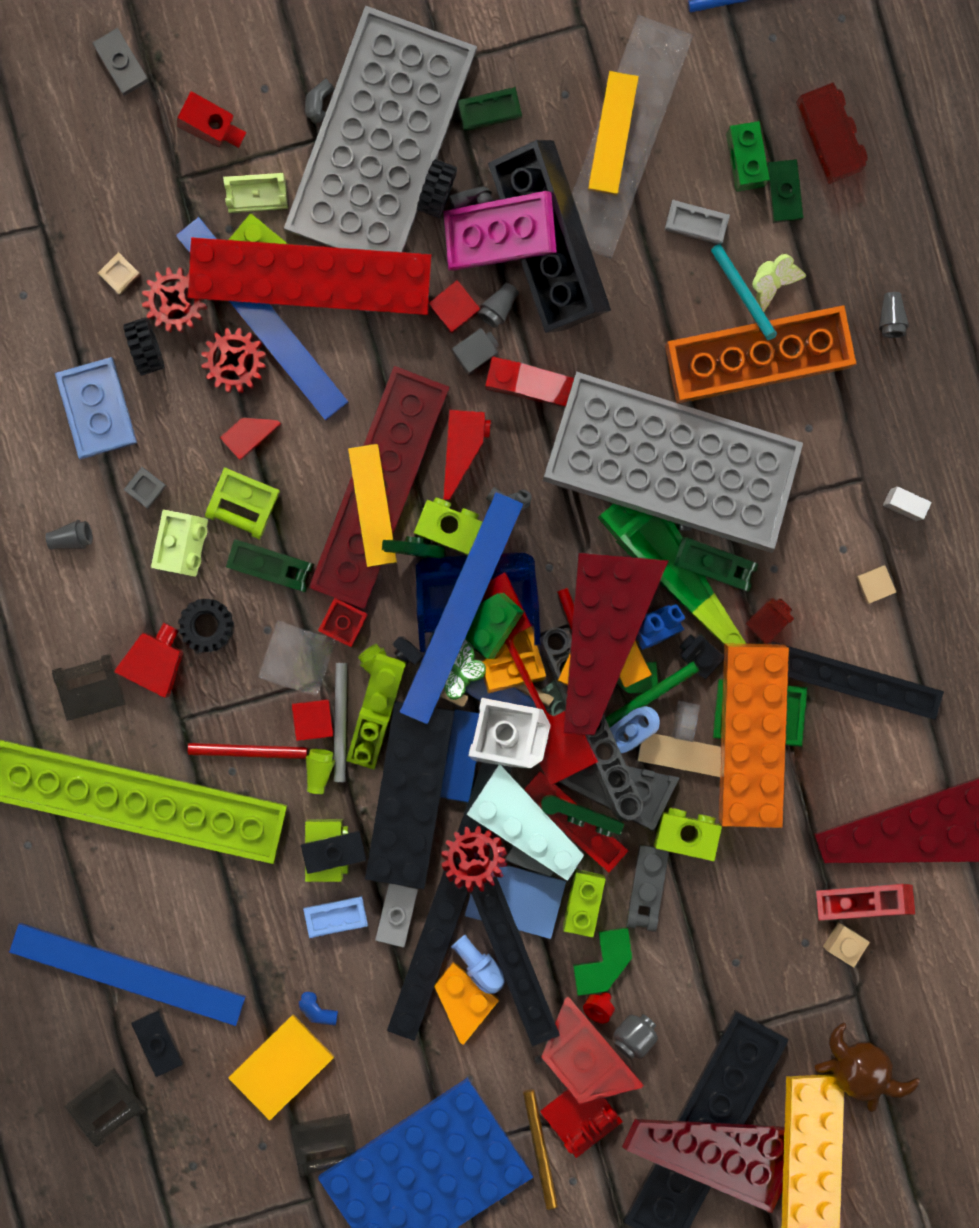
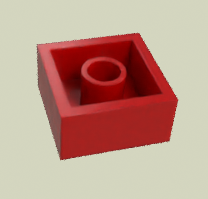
[428,280,480,334]
[318,598,369,648]
[292,699,334,741]

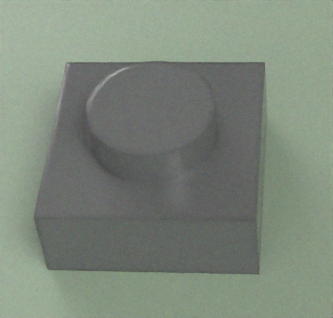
[124,467,167,509]

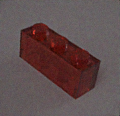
[796,82,868,184]

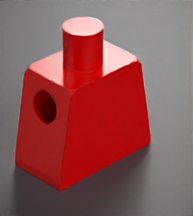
[176,91,247,148]
[114,622,183,698]

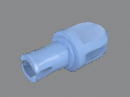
[451,934,505,994]

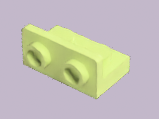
[151,510,208,577]

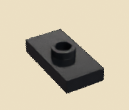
[392,636,424,664]
[301,830,367,874]
[131,1009,184,1077]

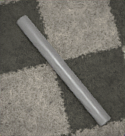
[334,663,348,782]

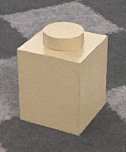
[823,922,870,967]

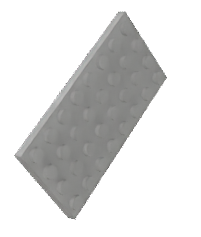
[284,6,477,252]
[543,372,803,553]

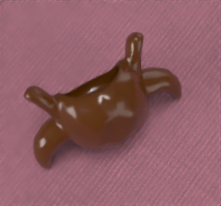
[815,1023,920,1112]

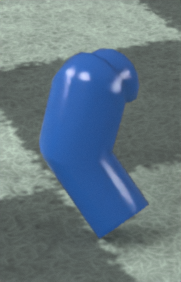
[299,992,338,1026]

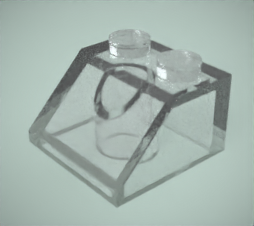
[258,621,336,696]

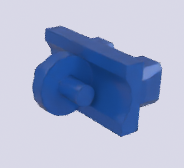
[636,604,685,650]

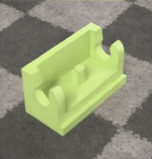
[223,173,288,213]

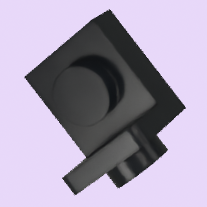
[678,633,724,679]

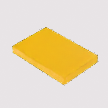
[228,1014,334,1121]

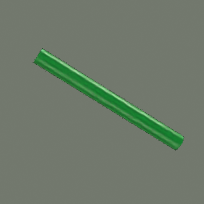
[596,661,700,731]

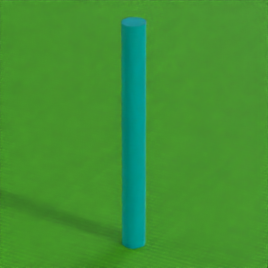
[711,244,777,340]

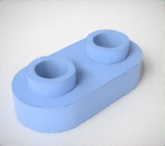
[610,706,660,753]

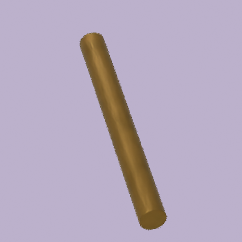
[523,1089,558,1210]

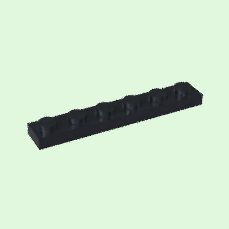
[770,641,944,720]
[471,875,560,1047]

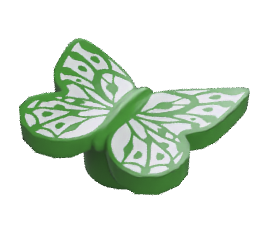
[444,638,486,700]

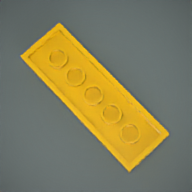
[781,1074,844,1228]

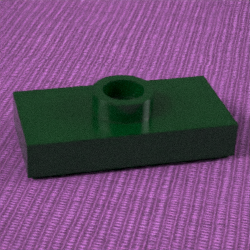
[458,87,522,132]
[767,159,804,223]
[382,536,445,559]

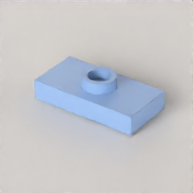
[303,896,368,938]

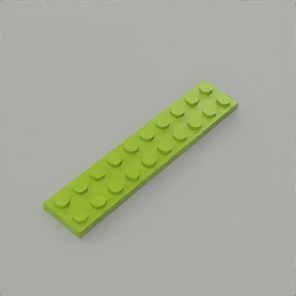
[0,739,288,864]

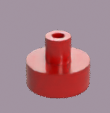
[583,992,615,1024]

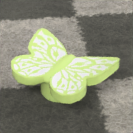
[752,254,806,312]

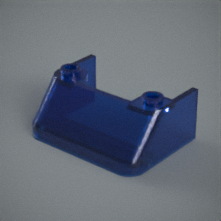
[416,553,541,652]

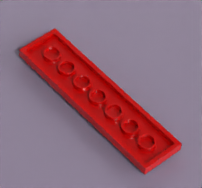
[188,237,432,315]

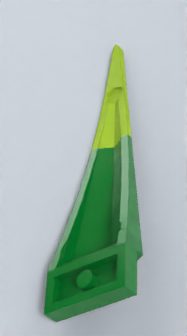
[597,504,746,644]

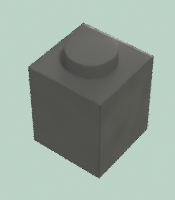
[452,328,500,376]

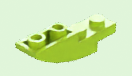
[346,653,406,770]

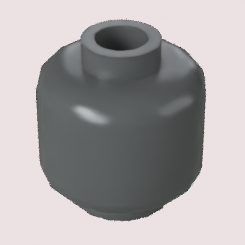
[614,1014,658,1060]

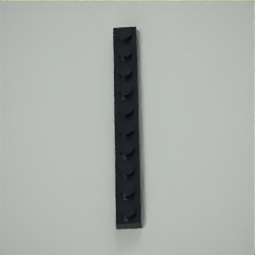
[387,762,512,1041]

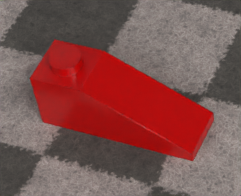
[485,356,574,407]
[443,410,491,501]
[816,884,915,921]

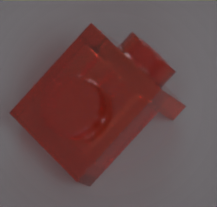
[745,598,794,644]

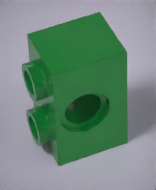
[726,121,770,192]

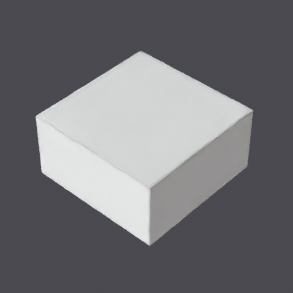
[883,486,932,521]

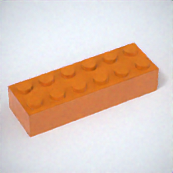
[665,305,856,404]
[719,643,789,828]

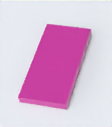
[443,191,556,271]

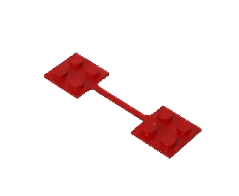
[481,573,598,786]

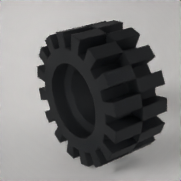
[417,159,457,218]
[123,317,164,376]
[178,599,234,652]

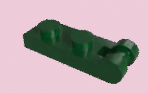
[674,537,759,592]
[226,539,315,592]
[541,795,624,838]

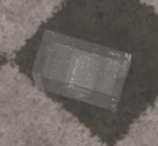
[671,700,700,742]

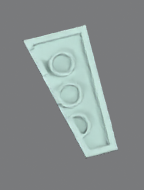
[467,765,584,881]

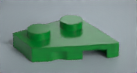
[466,593,524,659]

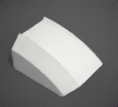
[469,698,551,768]

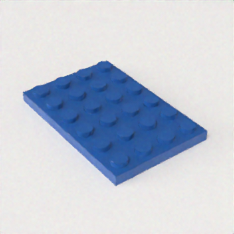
[318,1077,533,1228]

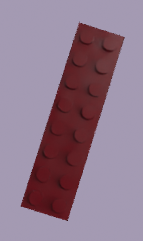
[309,366,450,609]

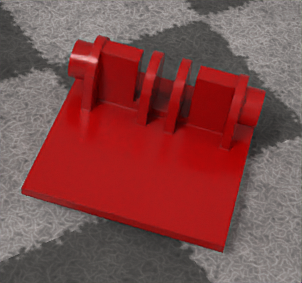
[540,1089,623,1158]

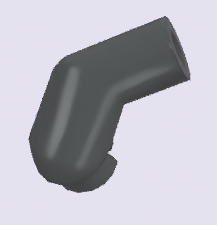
[305,78,334,123]

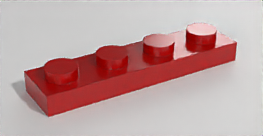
[524,771,629,873]

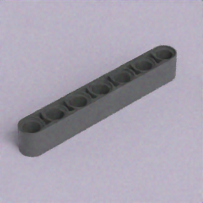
[540,628,643,822]

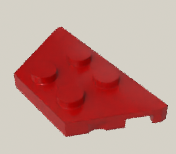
[541,996,644,1104]

